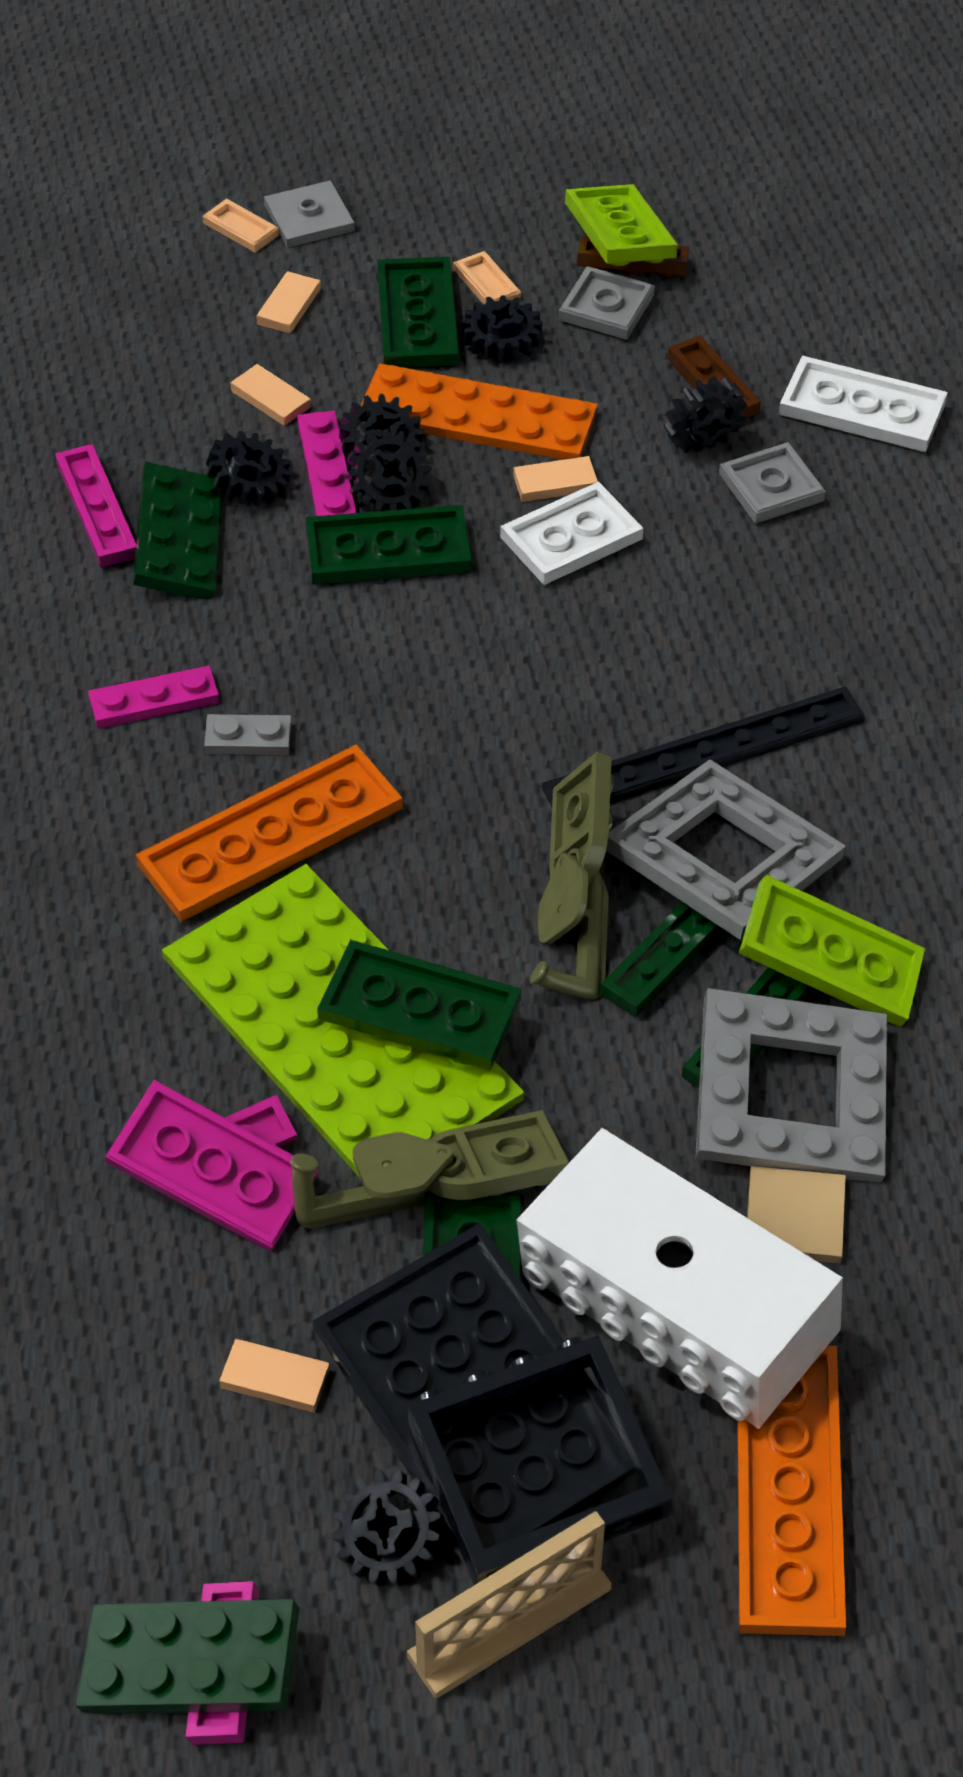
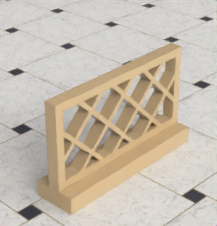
[407,1511,612,1700]

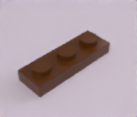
[577,237,689,278]
[668,335,761,419]

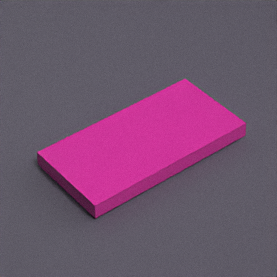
[105,1080,319,1252]

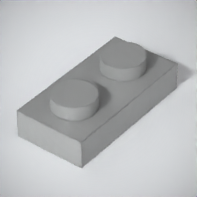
[204,714,291,755]

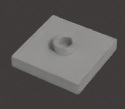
[264,180,355,248]
[559,266,655,340]
[719,442,826,524]

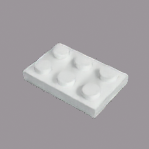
[500,482,643,585]

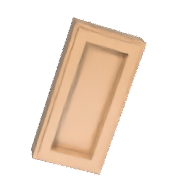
[202,199,279,253]
[453,251,521,304]
[256,271,321,334]
[230,364,311,426]
[514,456,598,502]
[219,1338,330,1413]

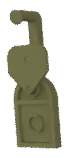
[530,752,614,1001]
[290,1110,569,1228]

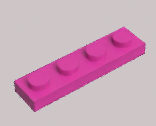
[297,410,356,516]
[55,444,136,568]

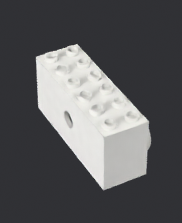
[517,1128,843,1429]

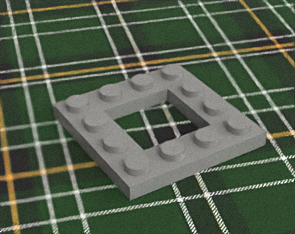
[606,759,846,940]
[695,988,887,1182]

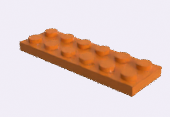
[361,363,598,460]
[135,744,403,922]
[737,1346,846,1636]

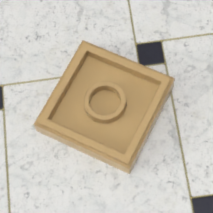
[747,1166,846,1264]

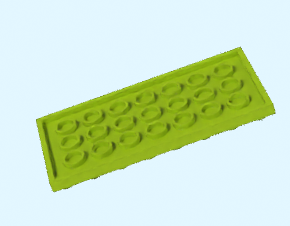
[162,864,524,1179]

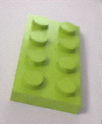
[565,184,678,266]
[739,875,925,1027]

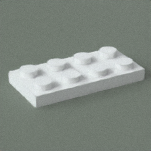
[779,356,948,452]

